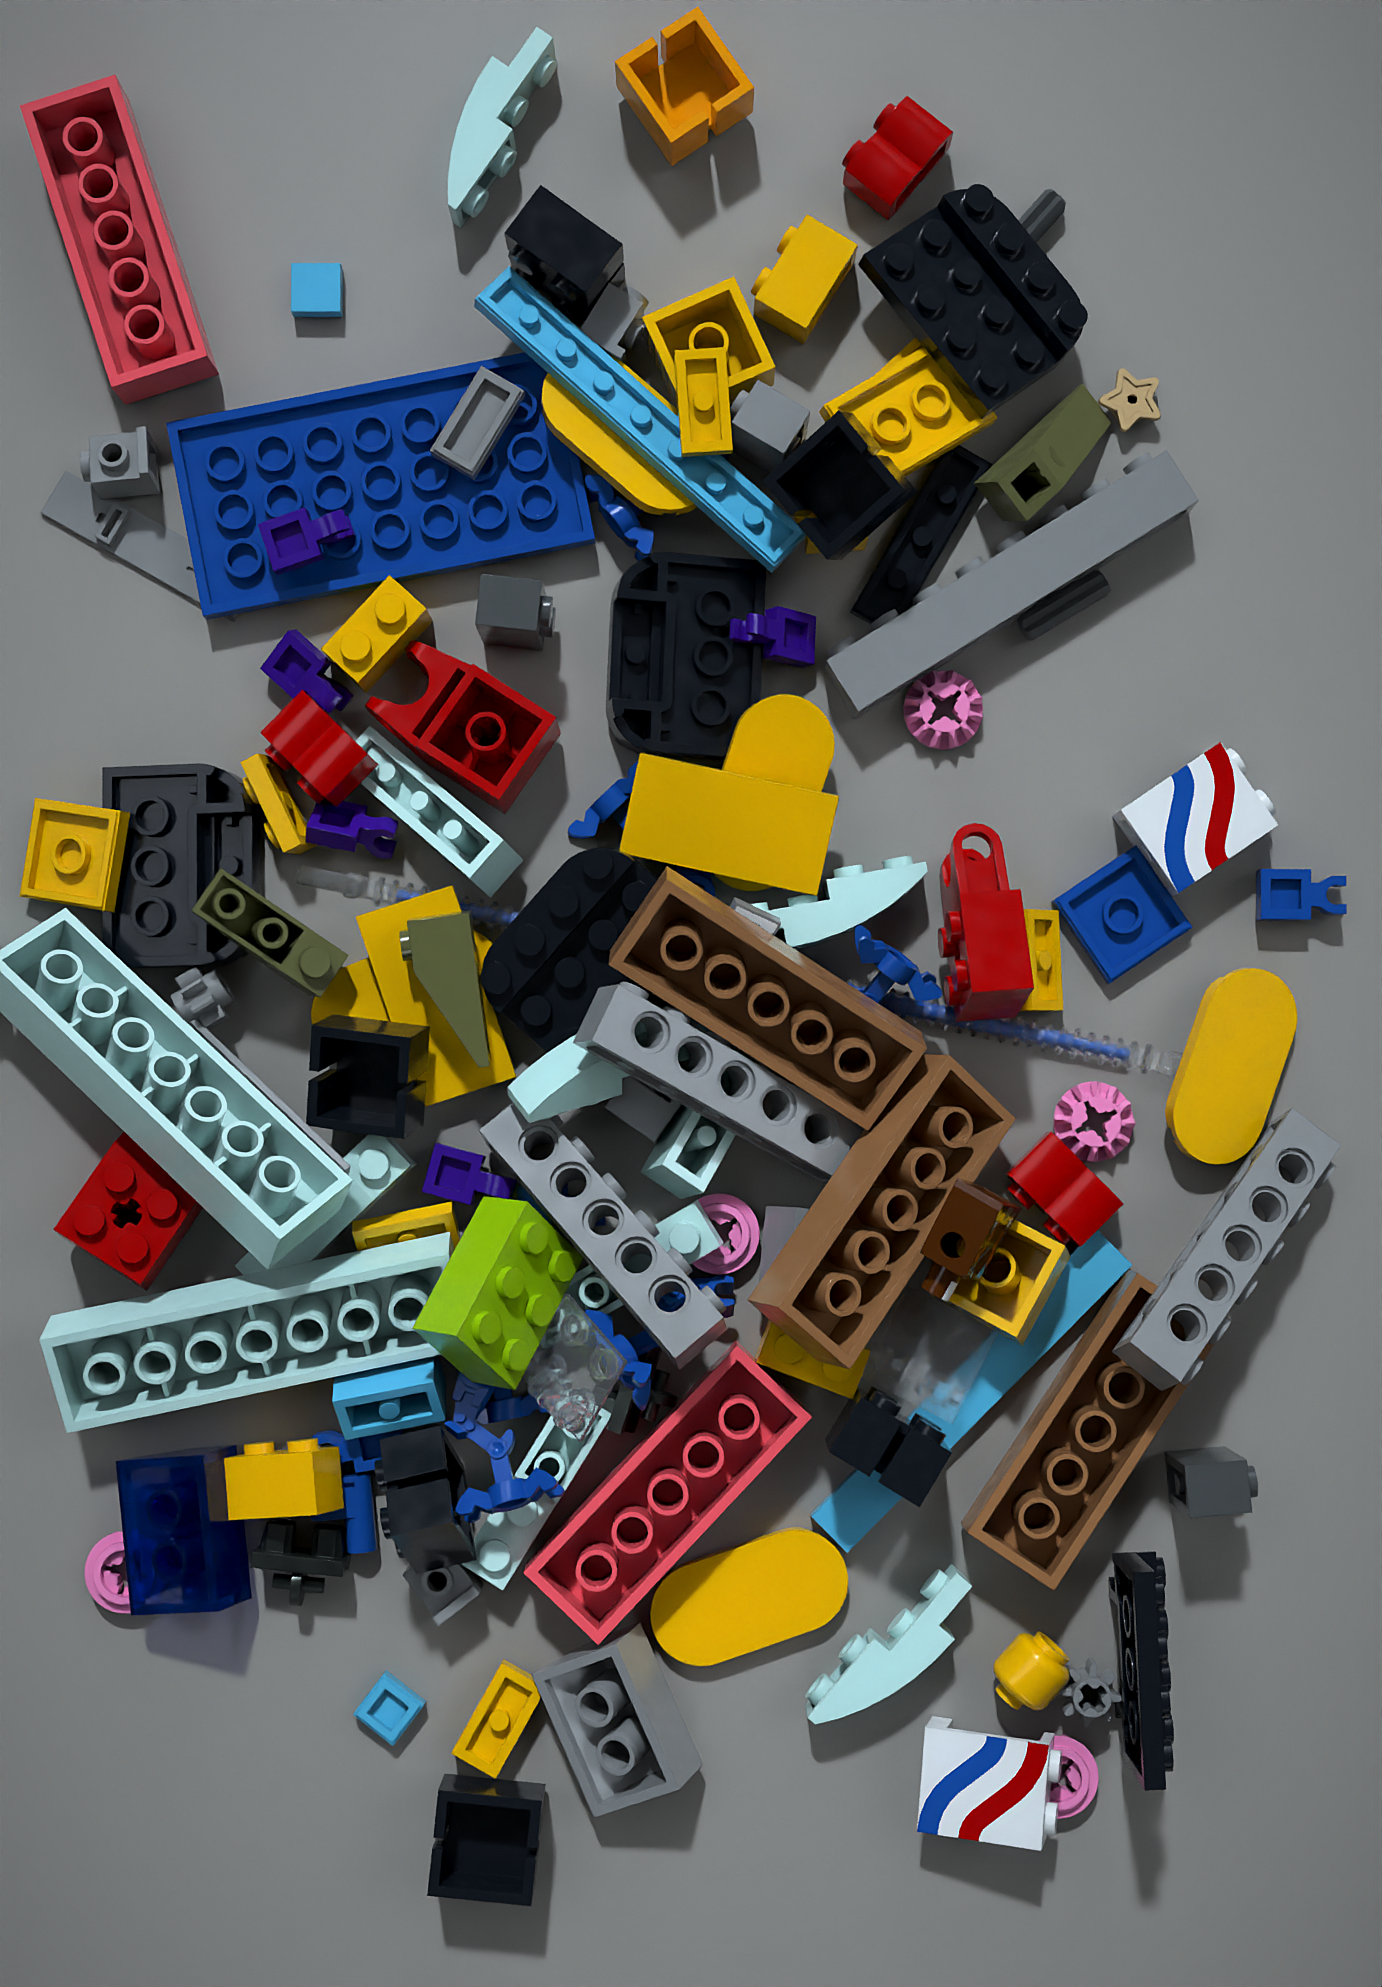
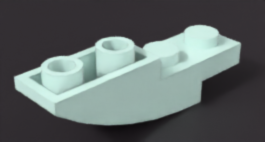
[448,27,557,228]
[750,856,928,950]
[507,1017,710,1123]
[541,1199,723,1350]
[461,1387,611,1591]
[805,1564,972,1725]

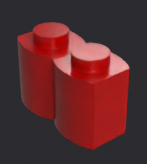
[842,96,953,220]
[260,690,379,807]
[1004,1132,1123,1247]

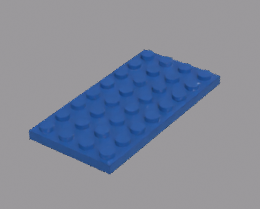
[166,352,596,620]

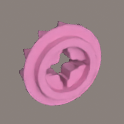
[903,670,983,750]
[1053,1081,1136,1162]
[692,1193,760,1274]
[84,1530,167,1613]
[1038,1734,1099,1819]

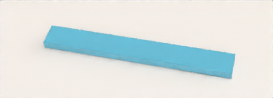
[474,266,806,573]
[811,1230,1132,1553]

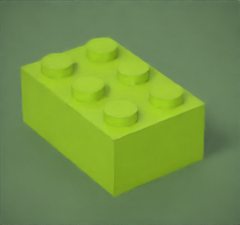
[412,1196,583,1390]

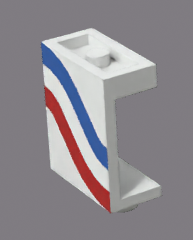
[1112,742,1278,896]
[917,1716,1062,1851]

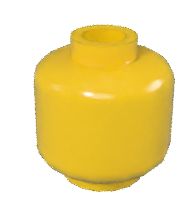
[993,1631,1069,1711]

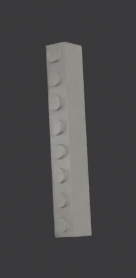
[823,450,1199,719]

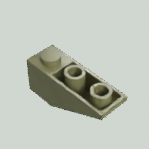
[974,384,1112,521]
[191,868,349,998]

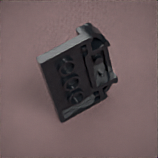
[858,184,1088,419]
[606,552,766,760]
[102,763,260,968]
[480,847,658,1052]
[1108,1551,1174,1791]

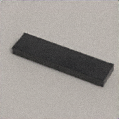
[850,445,993,624]

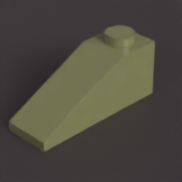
[399,910,491,1067]

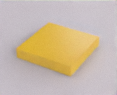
[19,798,130,912]

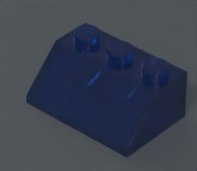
[115,1445,252,1616]

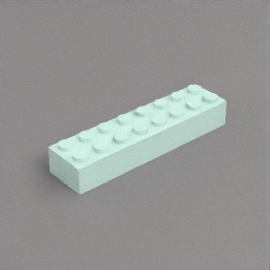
[0,908,353,1269]
[39,1232,454,1433]

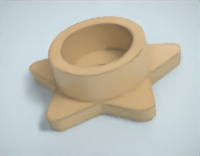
[1098,368,1161,433]

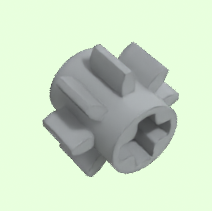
[171,966,235,1029]
[1059,1658,1122,1728]

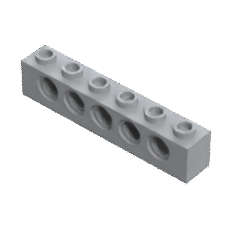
[573,982,864,1184]
[479,1103,727,1370]
[1112,1108,1341,1391]

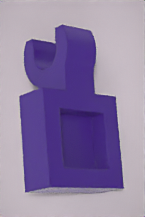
[258,507,355,575]
[730,606,816,668]
[260,629,353,713]
[305,798,399,859]
[422,1143,517,1205]

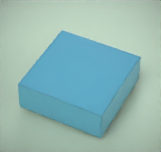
[291,263,343,317]
[353,1670,426,1746]

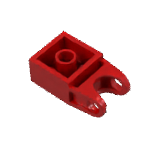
[364,640,561,814]
[938,823,1034,1022]
[53,1132,203,1291]

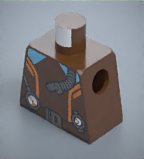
[920,1178,1022,1302]

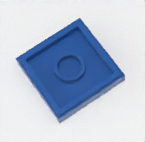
[1051,845,1193,984]

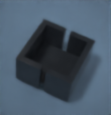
[504,185,625,321]
[762,410,917,560]
[306,1014,430,1139]
[825,1386,952,1507]
[375,1426,477,1574]
[427,1774,546,1906]

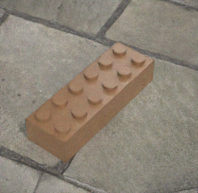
[609,866,927,1131]
[748,1054,1016,1369]
[961,1270,1215,1591]

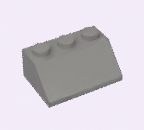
[531,1623,703,1818]

